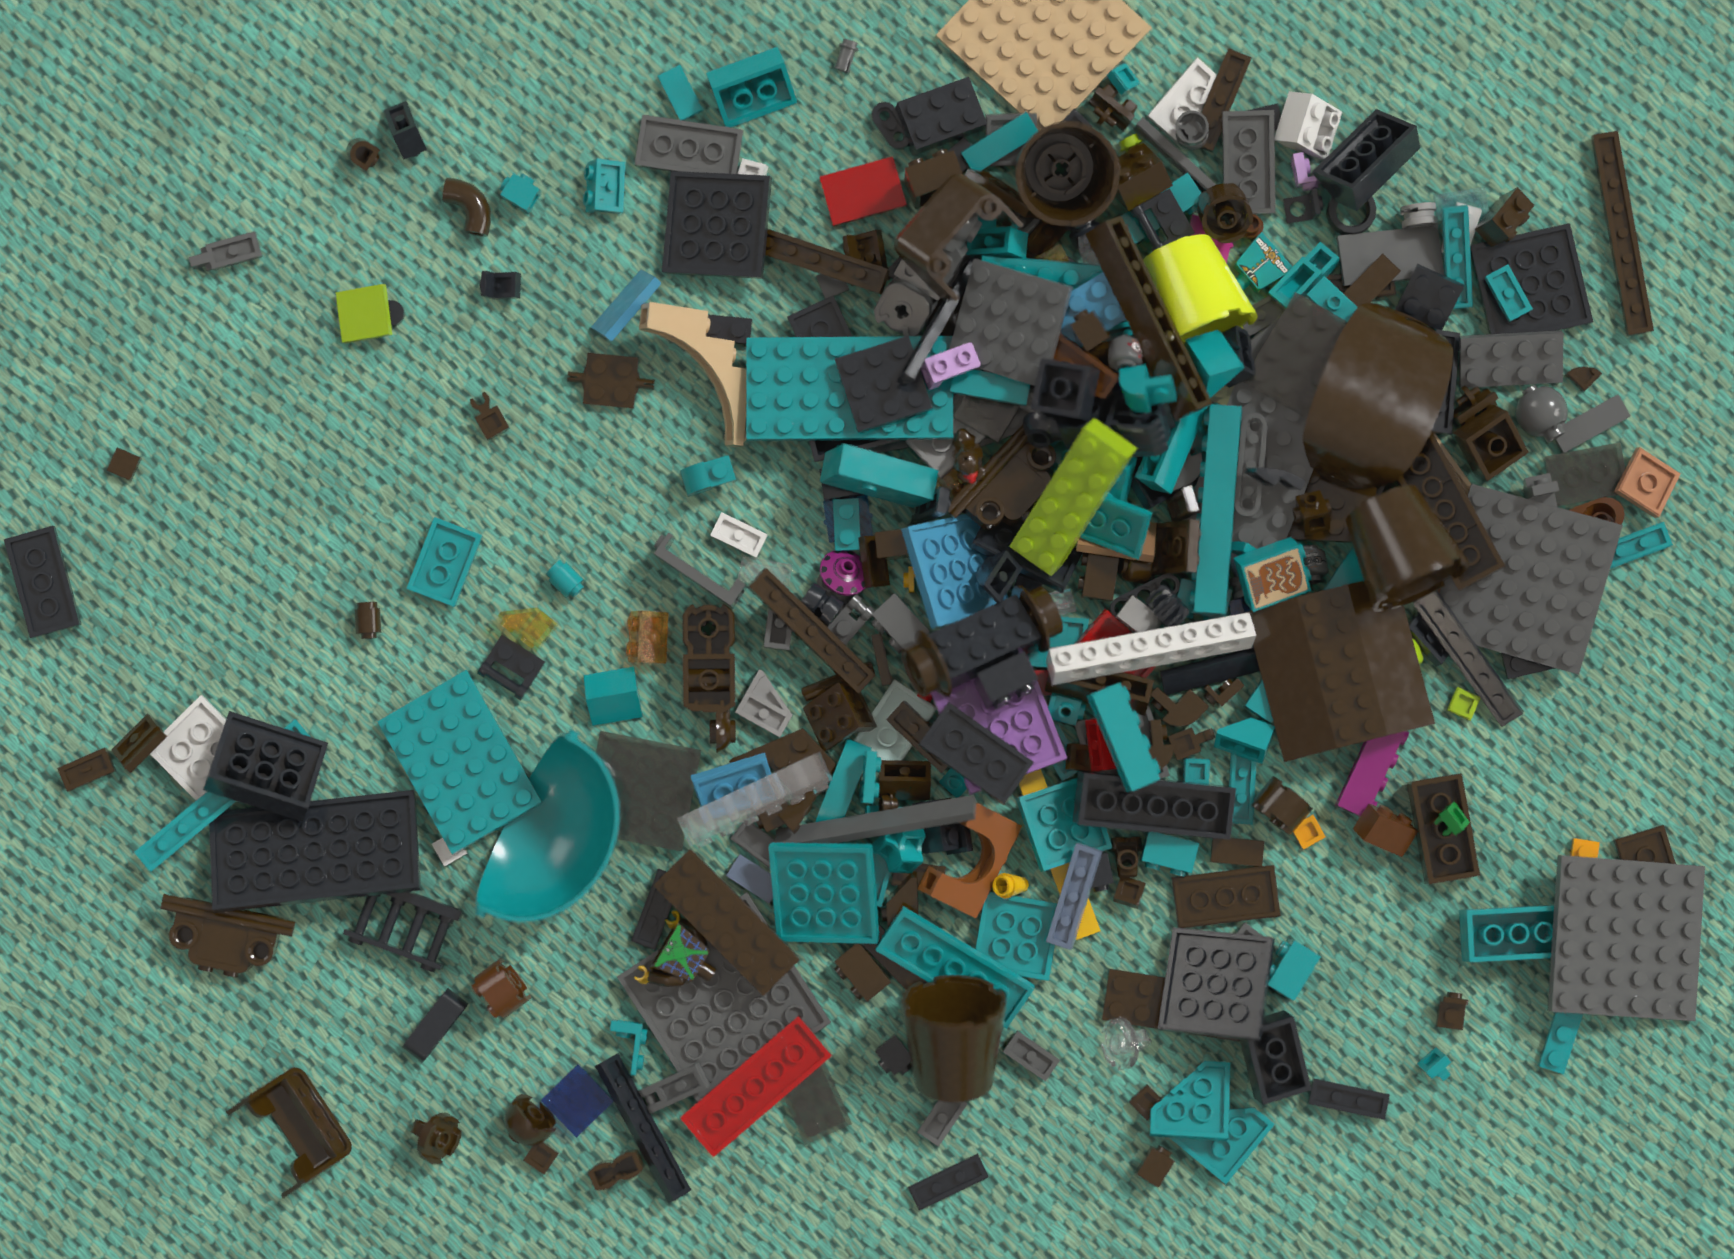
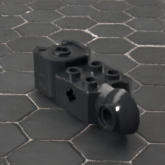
[1023,390,1175,456]

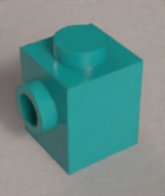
[500,173,542,214]

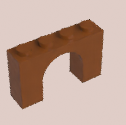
[918,802,1022,918]

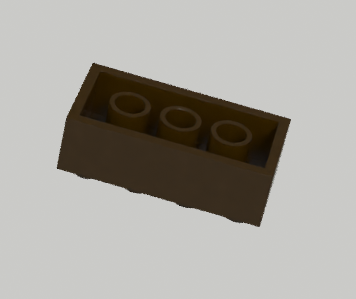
[1406,773,1480,884]

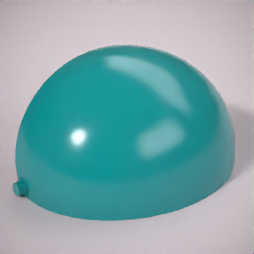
[475,729,620,922]

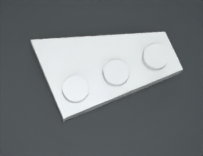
[1146,58,1216,150]

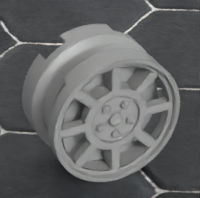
[1400,202,1438,229]

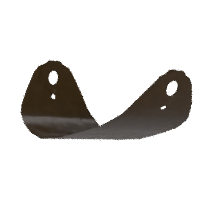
[1303,303,1453,489]

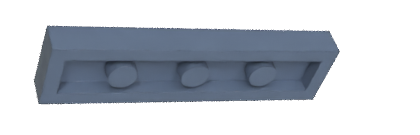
[1046,843,1102,950]

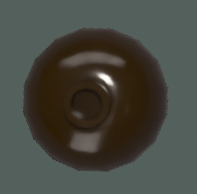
[504,1094,556,1146]

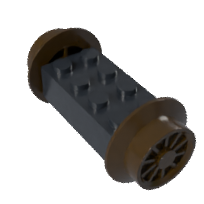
[901,585,1063,698]

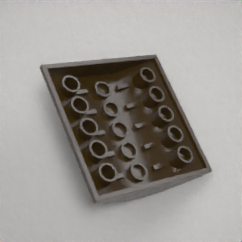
[1244,581,1435,762]

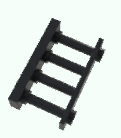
[343,891,464,973]

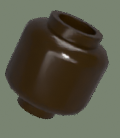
[1117,558,1157,584]

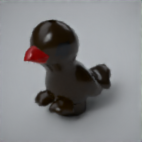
[951,428,986,484]

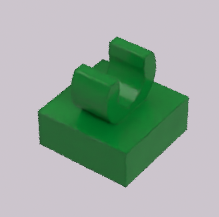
[1434,802,1470,836]

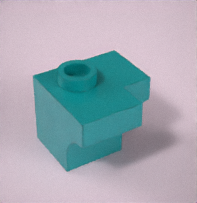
[872,828,925,873]

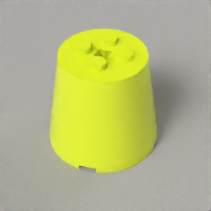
[1143,235,1257,344]

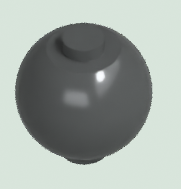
[1516,385,1568,443]

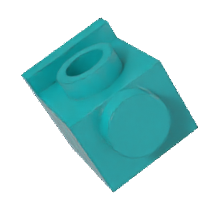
[1048,692,1086,725]

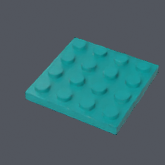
[768,842,880,944]

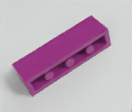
[1335,731,1410,817]

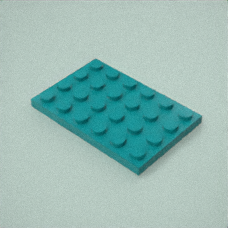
[377,670,543,855]

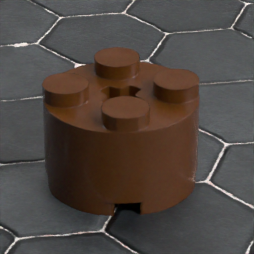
[471,958,531,1018]

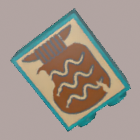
[1233,537,1312,612]

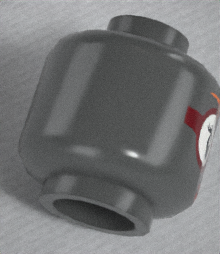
[1108,335,1142,374]

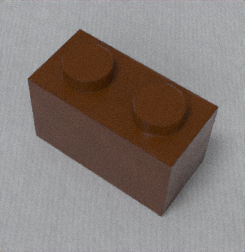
[1353,803,1419,857]

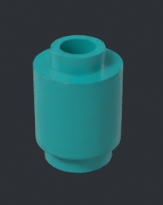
[546,560,584,598]

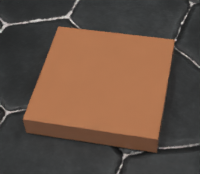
[1614,447,1680,518]

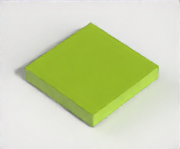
[336,284,392,343]

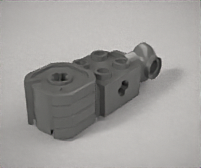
[874,213,982,336]

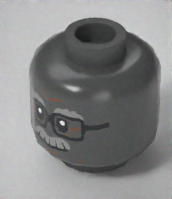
[1303,545,1329,585]

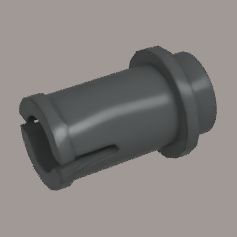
[834,39,859,73]

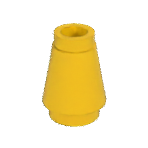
[993,873,1029,899]

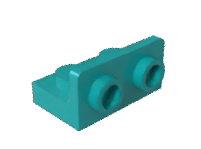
[583,159,625,214]

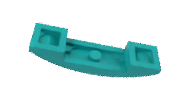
[815,738,872,844]

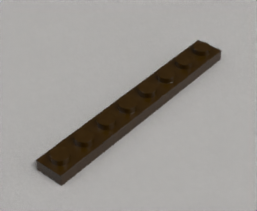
[1591,131,1654,336]

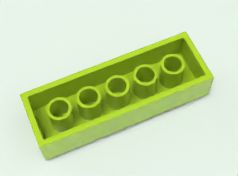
[1009,418,1137,576]

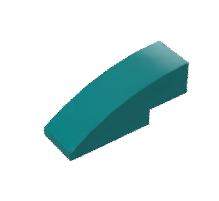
[1268,242,1339,310]

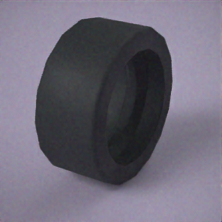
[1326,197,1377,235]

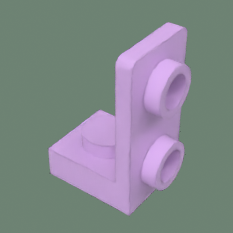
[1290,152,1321,191]
[920,342,981,390]

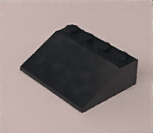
[203,711,328,822]

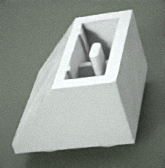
[1274,92,1342,159]

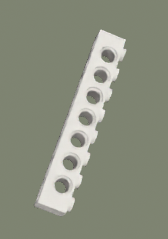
[1046,613,1256,685]

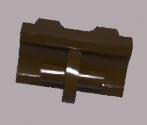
[1088,84,1137,132]
[1453,386,1499,426]

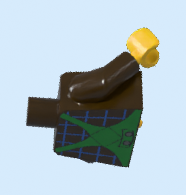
[634,910,716,987]

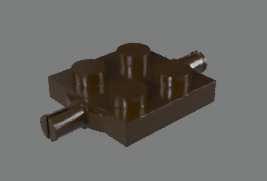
[567,353,655,409]

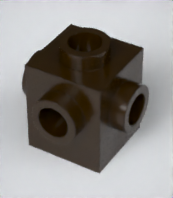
[1292,490,1332,535]

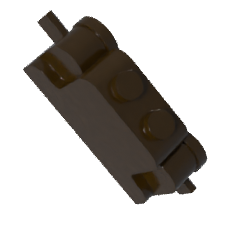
[948,424,1056,530]
[160,894,296,978]

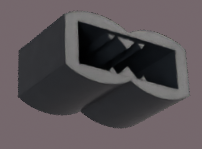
[1222,325,1255,388]

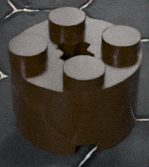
[1197,183,1253,243]
[1251,776,1313,836]

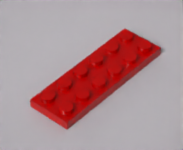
[680,1016,832,1158]

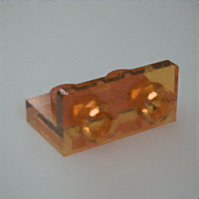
[626,611,669,664]

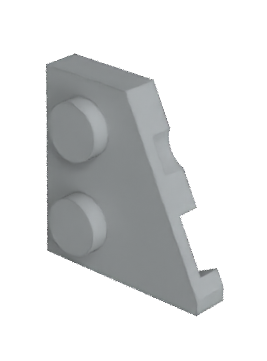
[735,669,793,737]

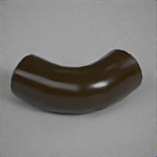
[442,177,491,237]

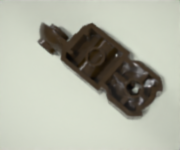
[682,604,736,753]

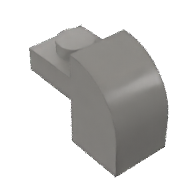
[1115,595,1163,633]

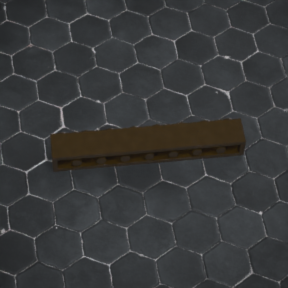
[1085,216,1212,421]

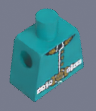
[1233,232,1293,294]

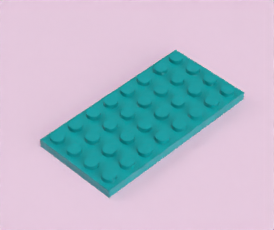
[746,336,953,441]

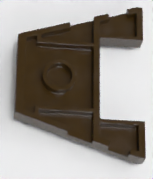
[729,728,837,834]

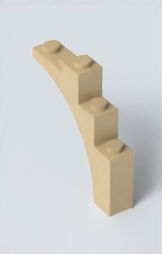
[639,302,746,447]

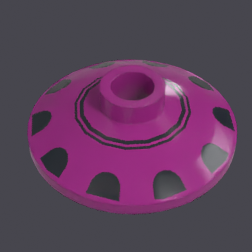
[820,550,865,596]

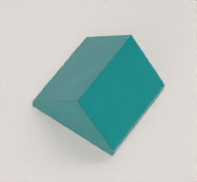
[1184,330,1245,398]
[584,666,643,726]

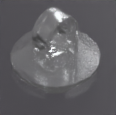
[1101,1018,1152,1071]

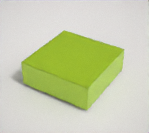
[1446,687,1481,721]

